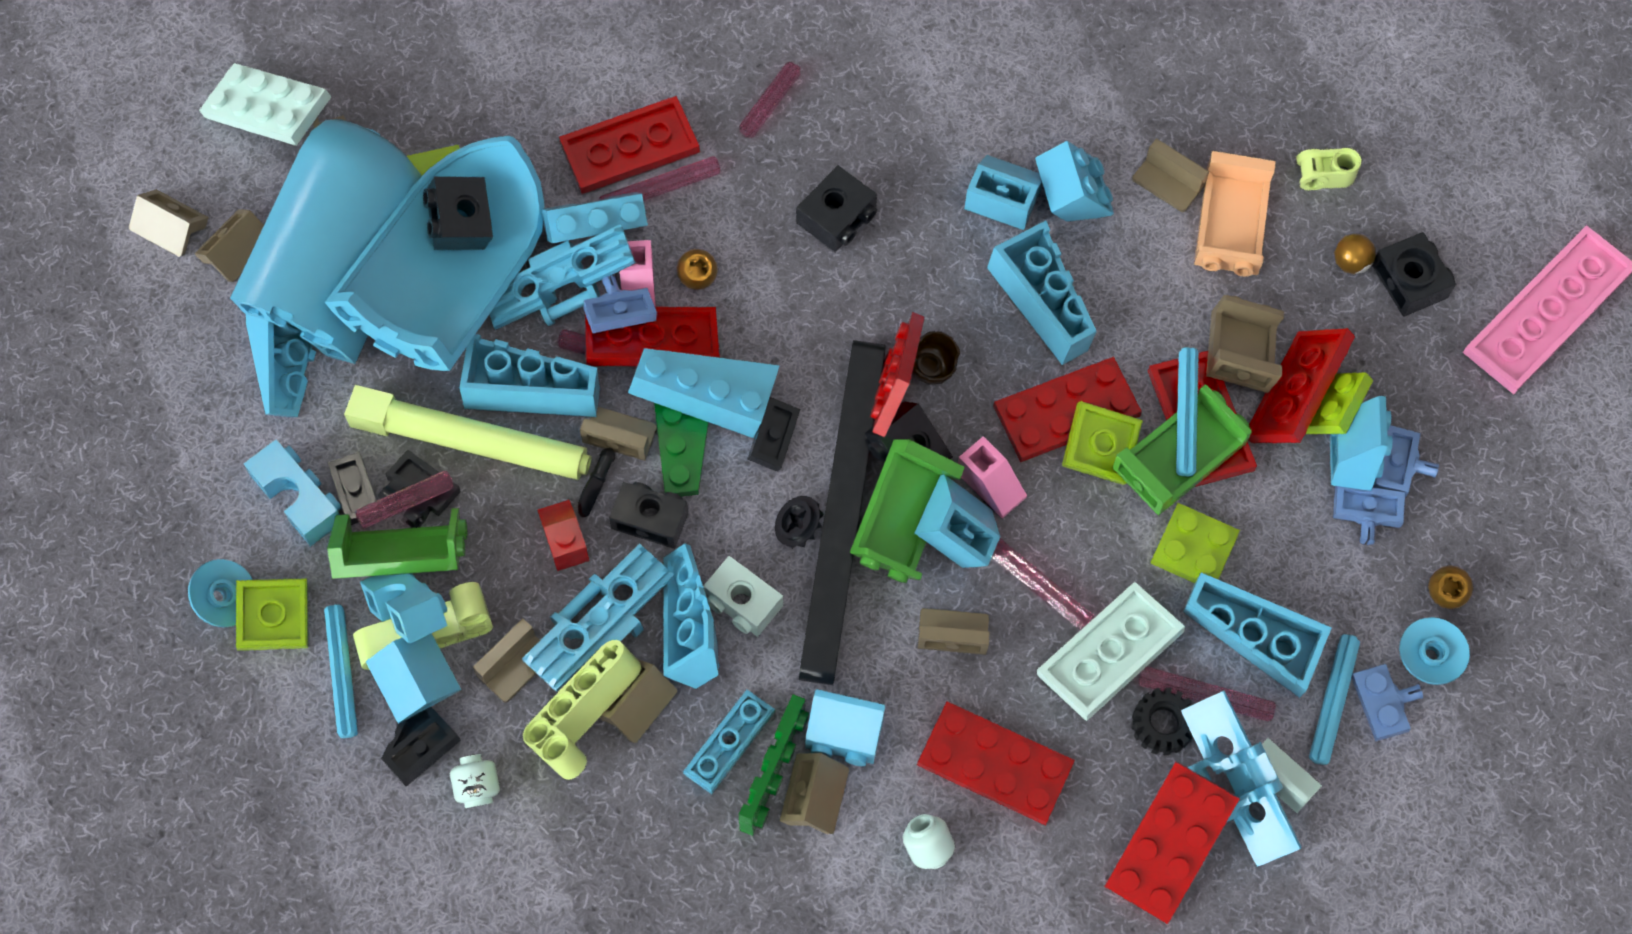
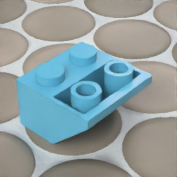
[1035,141,1114,222]
[964,155,1043,230]
[1330,396,1393,491]
[915,474,1000,568]

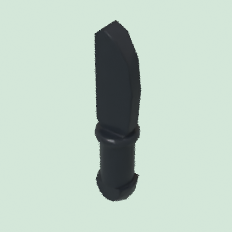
[578,448,615,517]

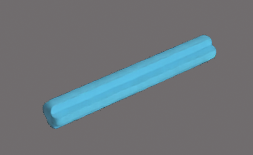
[1176,347,1199,477]
[324,605,358,738]
[1309,634,1360,765]

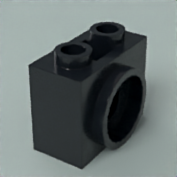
[796,165,878,252]
[423,176,493,250]
[1372,232,1456,317]
[864,401,953,463]

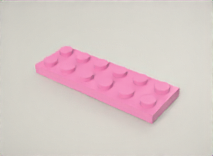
[1462,225,1632,395]

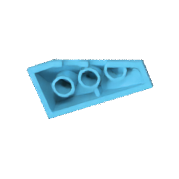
[246,314,316,417]

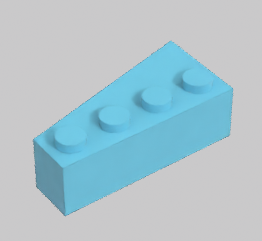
[987,220,1097,365]
[459,334,600,417]
[628,348,779,438]
[1183,573,1332,698]

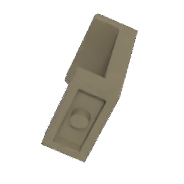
[1206,295,1284,393]

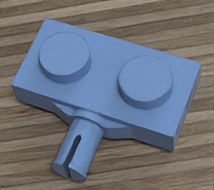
[583,275,657,333]
[1373,425,1439,497]
[1333,486,1405,545]
[1351,664,1423,741]

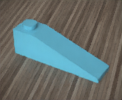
[663,543,719,689]

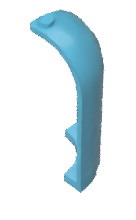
[230,119,422,364]
[325,136,545,371]

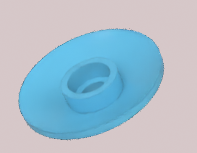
[188,559,253,627]
[1399,617,1470,685]

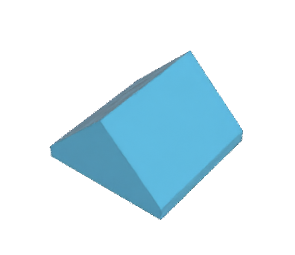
[365,633,461,724]

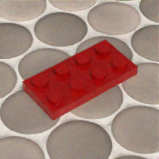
[559,96,700,194]
[585,307,720,366]
[870,312,925,437]
[1248,328,1355,443]
[1148,350,1257,488]
[993,356,1142,463]
[917,701,1075,826]
[1104,761,1240,924]

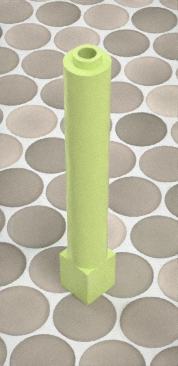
[344,385,591,480]

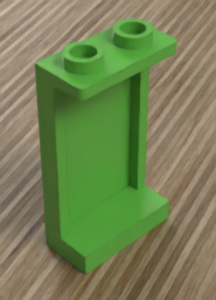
[1113,385,1252,516]
[850,439,965,583]
[327,508,468,579]

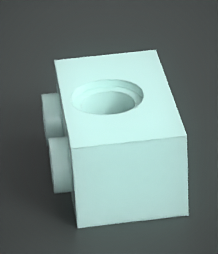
[703,556,783,637]

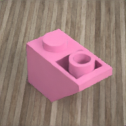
[620,240,656,307]
[958,436,1027,519]

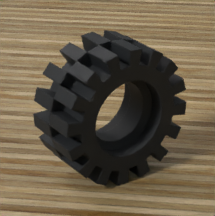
[1131,687,1193,755]

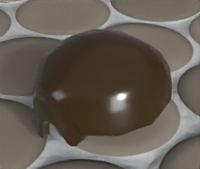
[912,331,960,385]

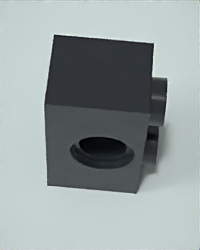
[609,482,688,549]

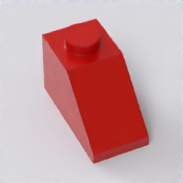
[537,500,590,571]

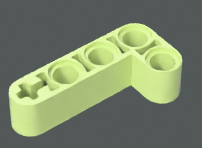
[353,582,493,670]
[523,640,641,779]

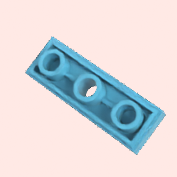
[683,690,775,794]

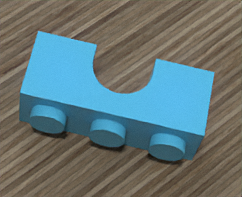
[541,192,648,243]
[243,439,342,547]
[360,573,447,644]

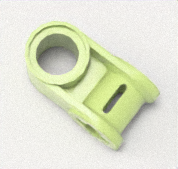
[1296,148,1361,190]

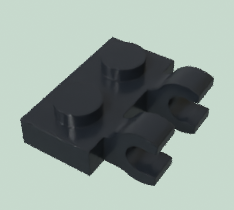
[378,450,461,528]

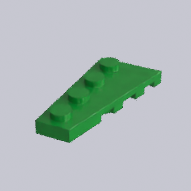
[654,403,709,497]
[738,694,809,836]

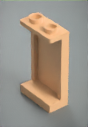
[1194,151,1276,277]

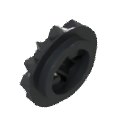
[775,496,824,549]

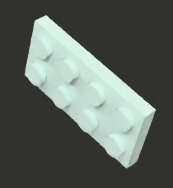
[199,63,331,146]
[1037,582,1185,721]

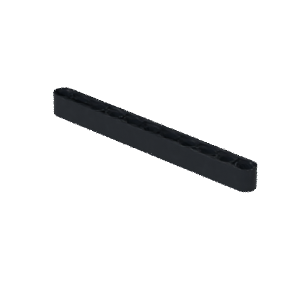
[799,340,886,686]

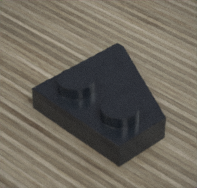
[381,707,461,787]

